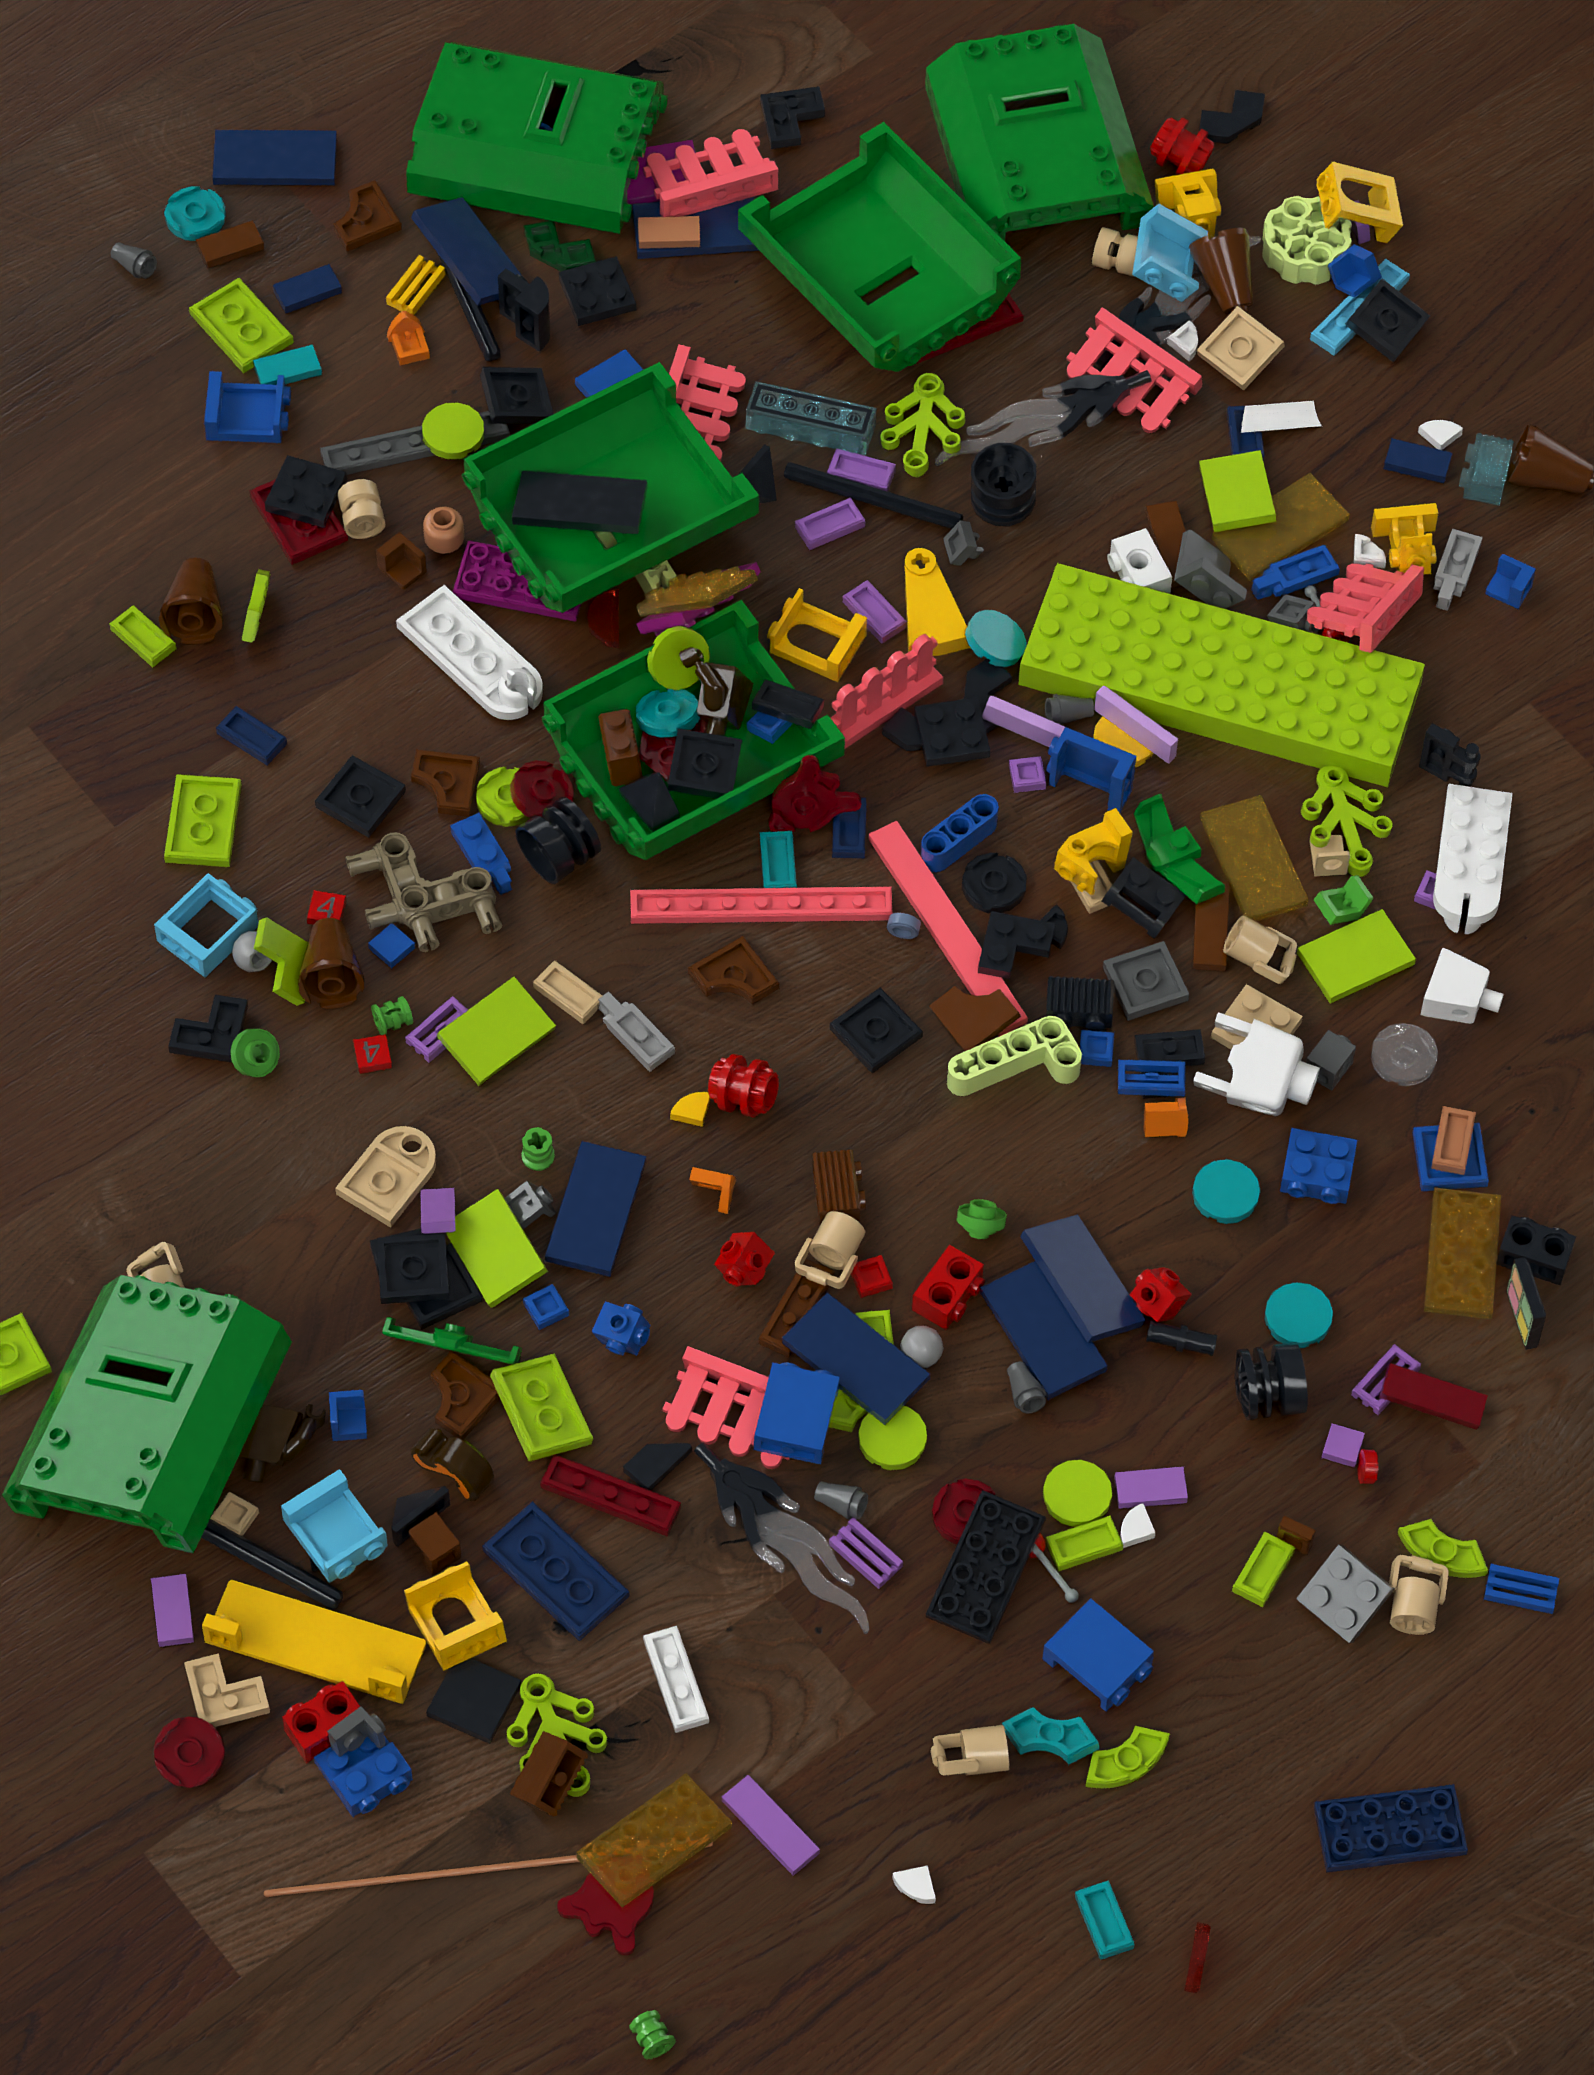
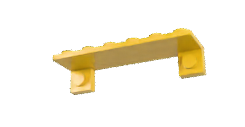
[202,1580,426,1704]

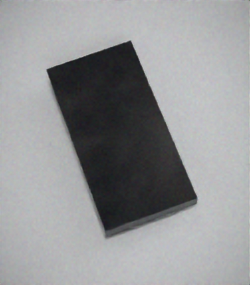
[512,471,648,534]
[926,1490,1046,1644]

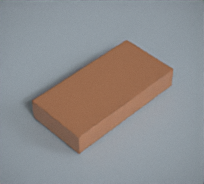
[638,216,700,249]
[1431,1106,1476,1175]

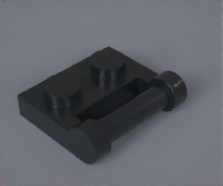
[1101,857,1186,939]

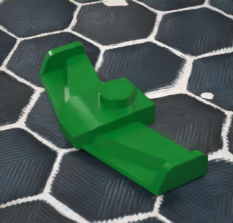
[1134,794,1225,904]
[382,1317,522,1364]

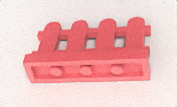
[643,129,778,217]
[1066,307,1202,433]
[669,344,746,462]
[1307,563,1424,653]
[830,634,943,749]
[662,1346,790,1469]

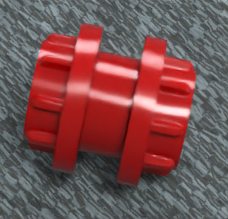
[1150,117,1215,175]
[708,1054,779,1118]

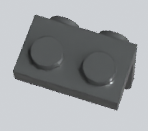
[1174,530,1247,609]

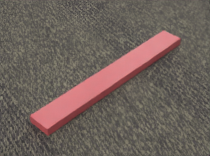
[868,821,1028,1037]
[630,887,893,924]

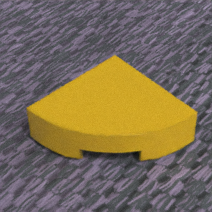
[670,1092,711,1127]

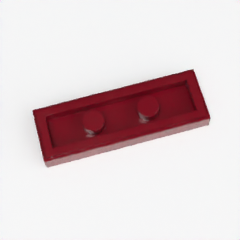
[1379,1363,1488,1430]

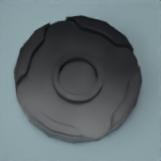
[962,852,1027,913]

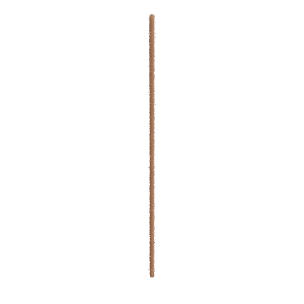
[264,1840,713,1897]

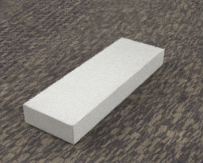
[643,1626,709,1733]

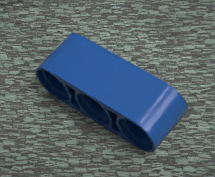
[921,794,999,872]

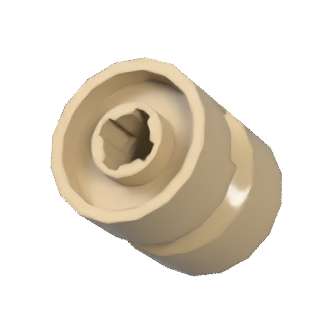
[1092,227,1138,277]
[338,479,385,539]

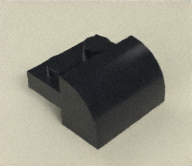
[498,268,550,352]

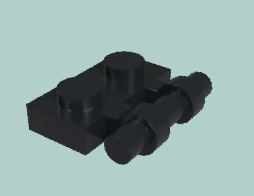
[1419,723,1481,787]

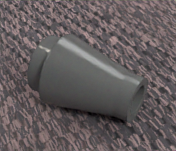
[111,242,157,279]
[1045,694,1094,725]
[1007,1361,1046,1414]
[814,1481,868,1520]

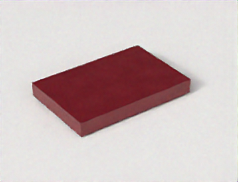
[249,479,348,565]

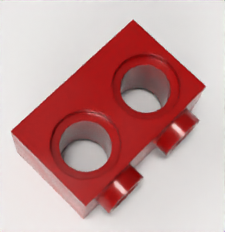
[912,1245,985,1330]
[282,1681,360,1763]

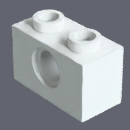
[1107,528,1172,594]

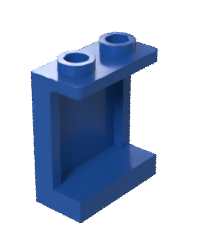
[204,371,291,443]
[1046,727,1136,813]
[753,1362,840,1465]
[1042,1598,1154,1712]

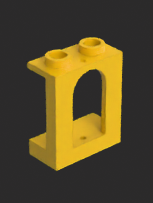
[1316,161,1403,243]
[767,588,867,682]
[404,1561,507,1671]

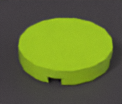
[422,403,484,459]
[647,626,710,690]
[476,767,530,827]
[858,1406,927,1470]
[1043,1460,1112,1527]

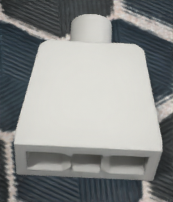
[1420,948,1504,1024]

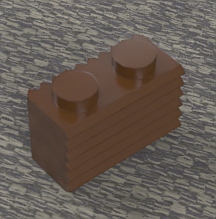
[598,709,643,786]
[812,1149,866,1225]
[510,1731,588,1817]

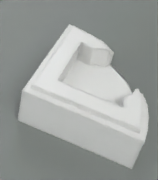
[1167,320,1198,362]
[1418,420,1463,450]
[1354,534,1386,568]
[1120,1503,1155,1548]
[892,1866,936,1904]

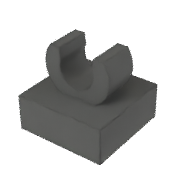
[943,520,984,566]

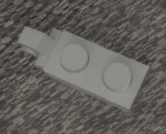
[1433,529,1483,611]
[598,992,675,1072]

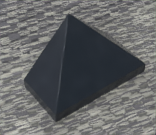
[738,444,777,503]
[619,772,680,832]
[392,1486,450,1547]

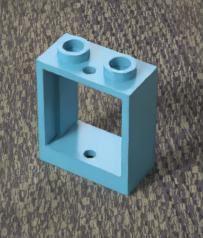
[154,873,258,978]

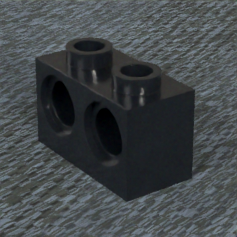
[1496,1215,1576,1286]

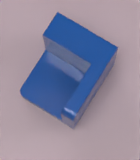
[1328,244,1382,297]
[1485,554,1536,609]
[329,1390,367,1441]

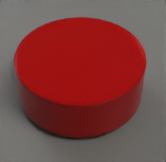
[1357,1449,1378,1484]

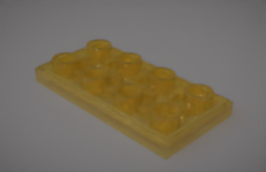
[1212,473,1350,581]
[636,566,758,617]
[1200,795,1309,921]
[1424,1188,1501,1319]
[576,1773,732,1907]

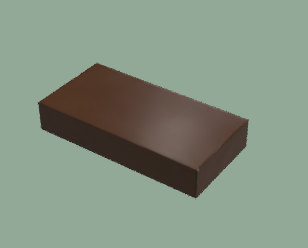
[196,220,265,269]

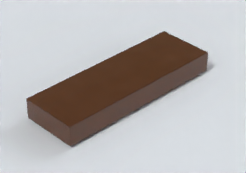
[1145,501,1186,588]
[1192,881,1229,971]
[759,1259,835,1358]

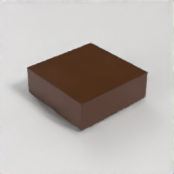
[1277,1516,1316,1555]

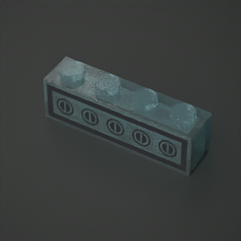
[746,381,876,456]

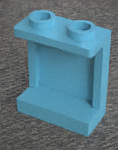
[1132,204,1208,302]
[281,1469,388,1583]

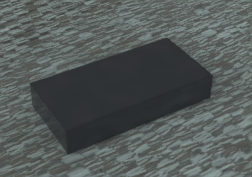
[752,679,824,729]

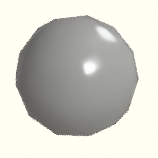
[232,931,272,972]
[900,1325,944,1368]

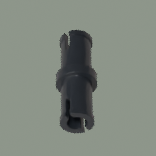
[1146,1320,1217,1356]

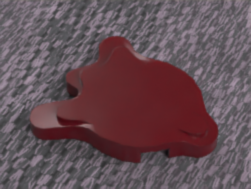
[768,755,862,832]
[557,1853,654,1955]

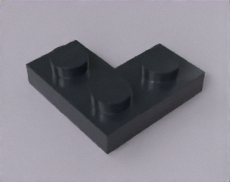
[760,86,825,149]
[978,911,1055,979]
[168,995,248,1062]
[1134,1029,1205,1099]

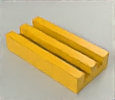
[386,255,446,315]

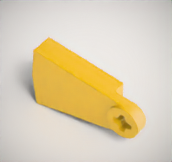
[904,548,971,656]

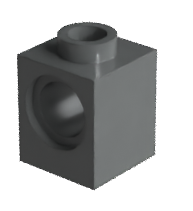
[1306,1030,1356,1091]

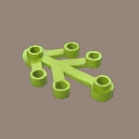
[880,373,966,477]
[1301,765,1393,877]
[507,1674,607,1797]

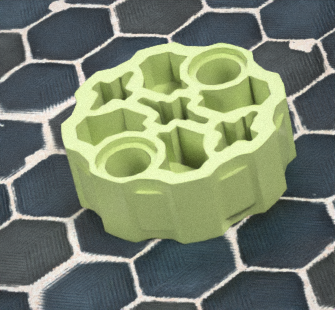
[1262,196,1352,285]

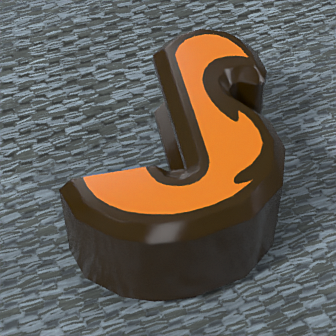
[411,1428,494,1501]

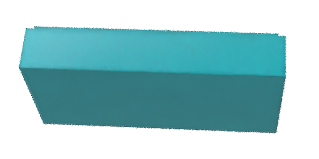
[253,344,322,385]
[760,831,797,888]
[1075,1880,1135,1960]

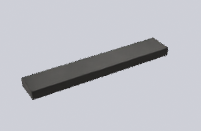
[320,411,510,475]

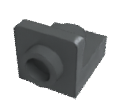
[1267,594,1320,634]
[505,1181,556,1229]
[327,1706,386,1757]

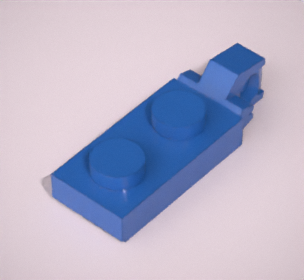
[1251,545,1340,600]
[450,813,512,895]

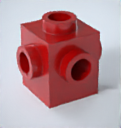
[714,1232,775,1286]
[1129,1267,1192,1322]

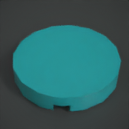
[164,186,226,241]
[965,610,1027,667]
[636,689,700,738]
[1192,1159,1260,1224]
[1264,1282,1333,1348]

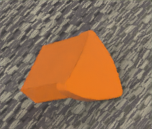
[387,311,430,366]
[1144,1097,1188,1137]
[689,1167,736,1214]

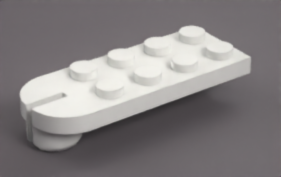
[396,585,543,720]
[1433,784,1512,934]

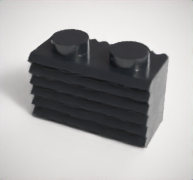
[1046,976,1114,1031]

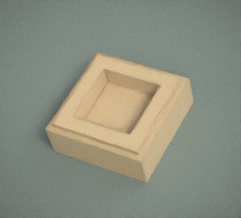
[210,1492,259,1536]

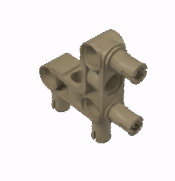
[345,832,502,952]

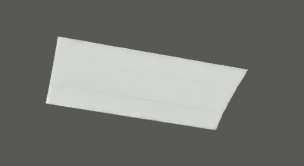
[1241,401,1321,433]

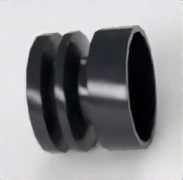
[971,443,1037,526]
[515,797,601,884]
[1234,1342,1308,1420]

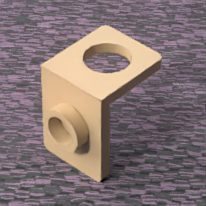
[1309,835,1350,876]

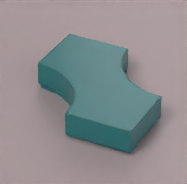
[1002,1707,1099,1765]

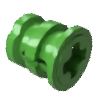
[371,996,413,1035]
[521,1127,555,1171]
[629,2010,676,2059]

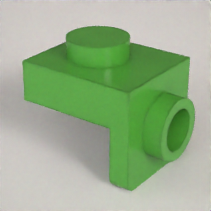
[1314,875,1373,925]

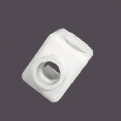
[1193,1012,1320,1116]

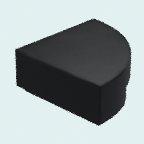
[1040,905,1068,949]

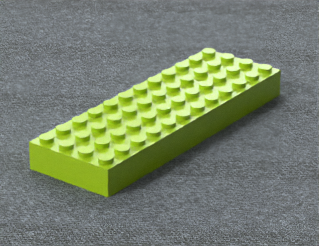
[1018,563,1425,787]

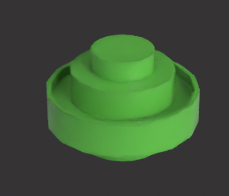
[231,1028,280,1077]
[956,1199,1007,1239]

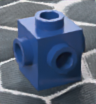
[591,1301,651,1356]

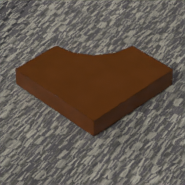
[333,180,402,252]
[411,749,480,817]
[688,936,779,1004]
[929,986,1021,1051]
[430,1350,500,1439]

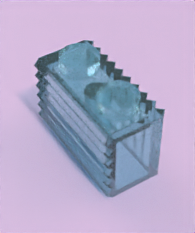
[1459,433,1514,506]

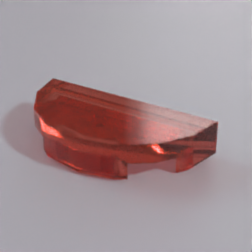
[587,589,619,648]
[1184,1922,1211,1993]

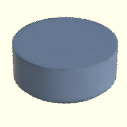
[887,913,921,939]

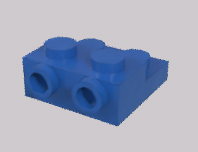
[1280,1128,1357,1204]
[314,1736,413,1817]

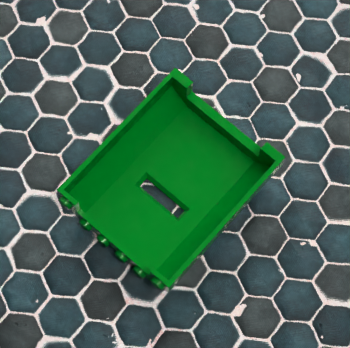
[925,24,1154,241]
[406,42,668,234]
[738,122,1021,372]
[462,362,759,613]
[542,600,845,860]
[2,1275,292,1553]

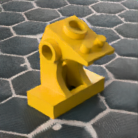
[1155,169,1221,239]
[1371,503,1438,575]
[1054,808,1133,895]

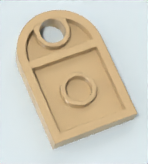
[335,1126,436,1228]

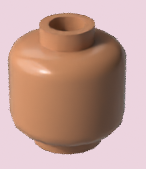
[423,506,465,554]

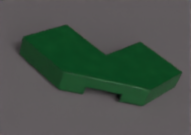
[524,221,596,272]

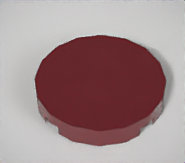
[510,760,574,818]
[932,1478,996,1544]
[154,1716,225,1788]

